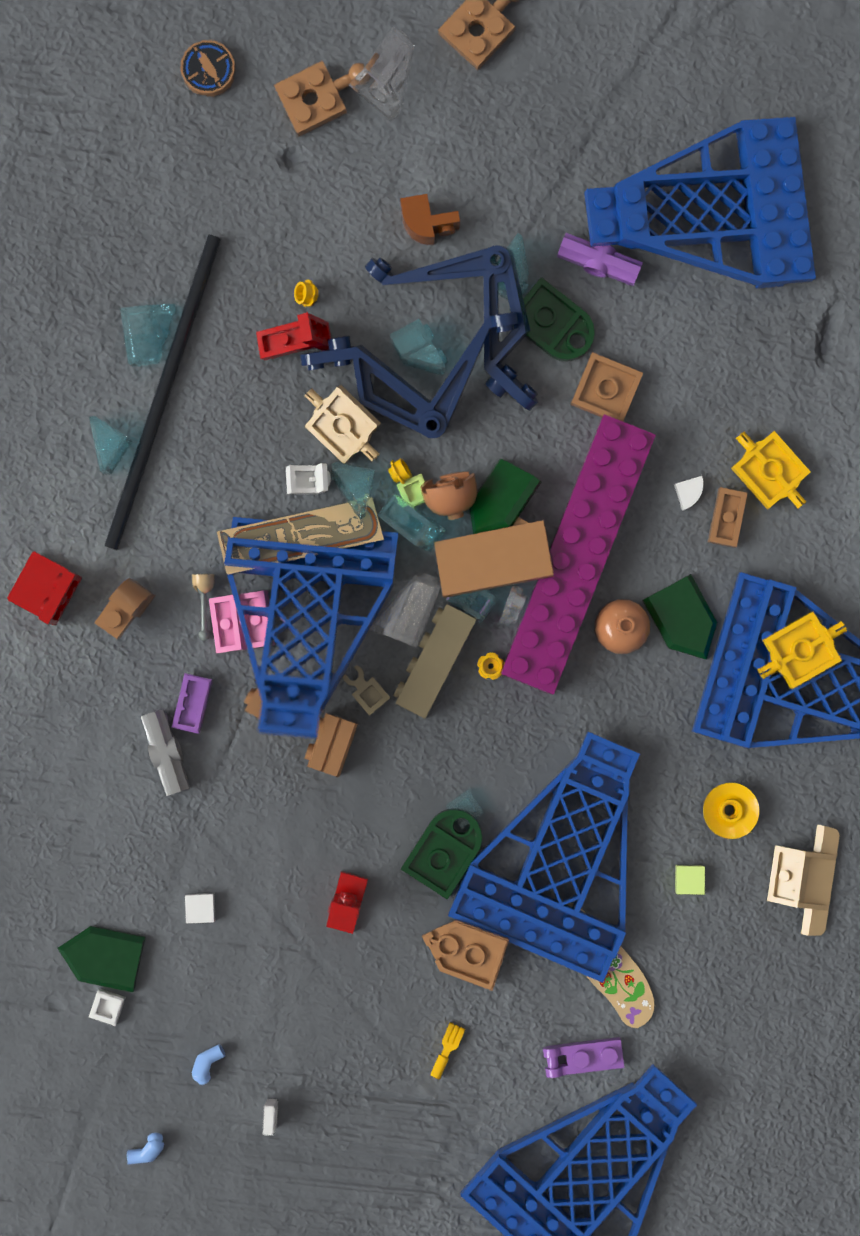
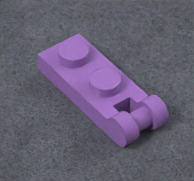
[543,1037,624,1078]

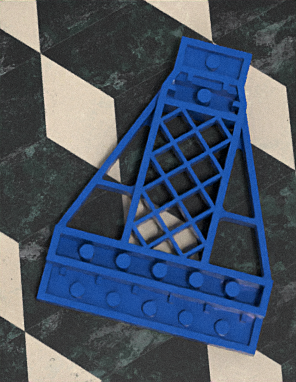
[584,117,816,289]
[224,517,398,738]
[692,572,860,748]
[448,732,640,983]
[460,1064,697,1236]

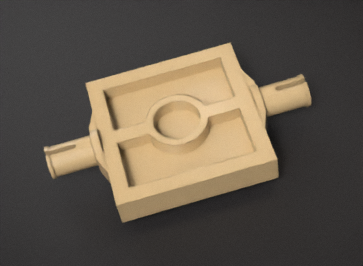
[304,385,381,464]

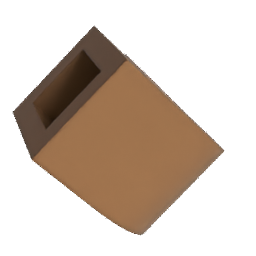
[94,578,156,639]

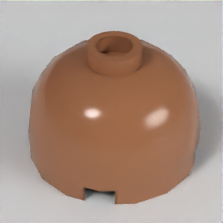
[420,472,477,520]
[594,599,650,654]

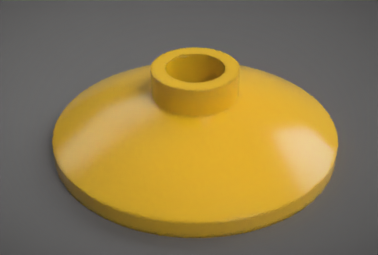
[703,783,759,839]

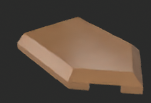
[422,919,509,991]

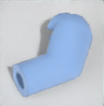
[192,1044,225,1085]
[127,1133,164,1165]

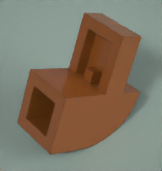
[400,194,460,245]

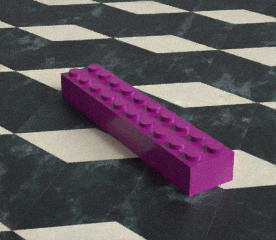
[500,414,656,695]

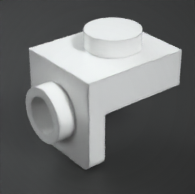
[286,463,331,494]

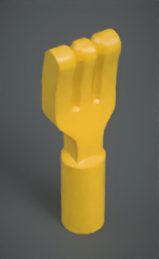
[430,1022,465,1080]

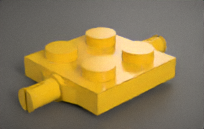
[731,431,811,509]
[757,612,847,689]

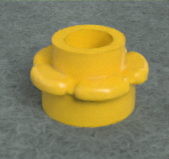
[294,280,319,307]
[388,458,412,484]
[477,652,504,680]

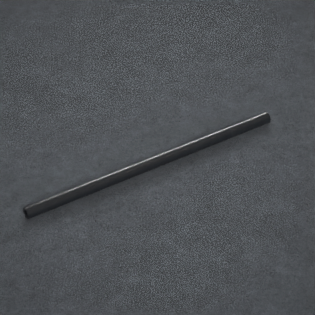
[104,235,221,550]

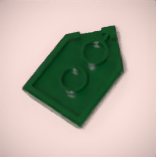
[470,459,542,534]
[642,574,718,660]
[57,926,145,992]

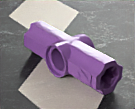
[557,233,643,286]

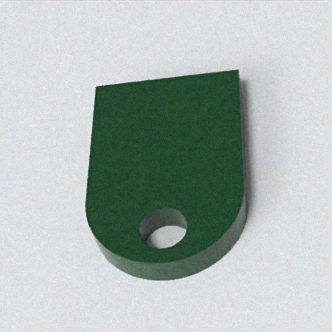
[513,277,595,361]
[401,808,482,900]

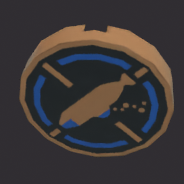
[181,40,236,97]

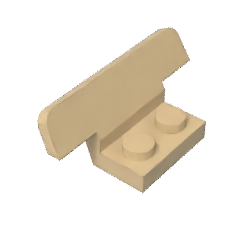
[767,825,840,936]

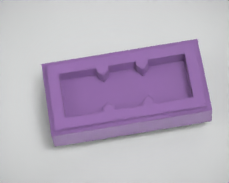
[172,673,213,734]

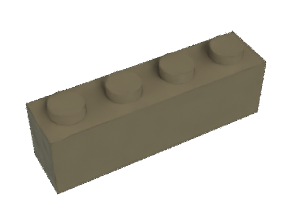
[393,604,477,719]

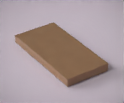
[434,520,554,598]

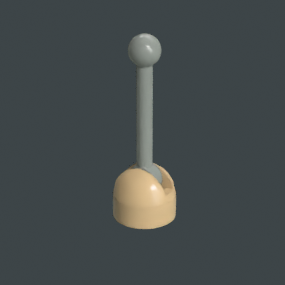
[192,574,214,641]

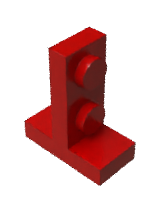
[256,312,331,360]
[326,871,368,934]

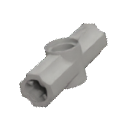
[141,709,190,796]

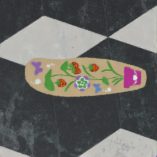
[566,903,655,1028]

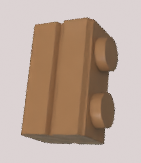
[304,713,358,777]

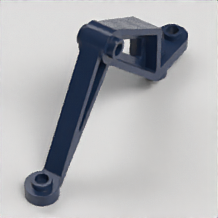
[365,245,538,411]
[300,312,518,438]

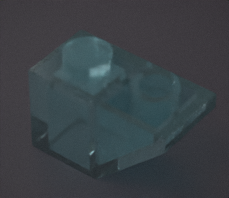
[390,319,448,375]

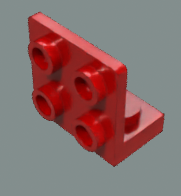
[7,552,82,626]

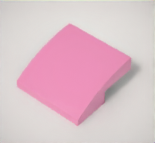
[209,590,276,654]

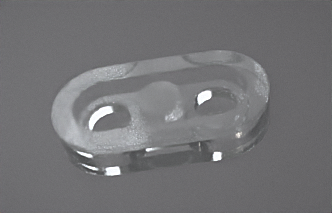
[498,585,527,627]

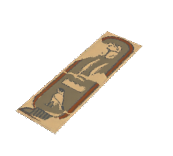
[217,498,384,575]

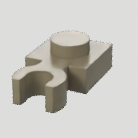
[343,665,391,716]

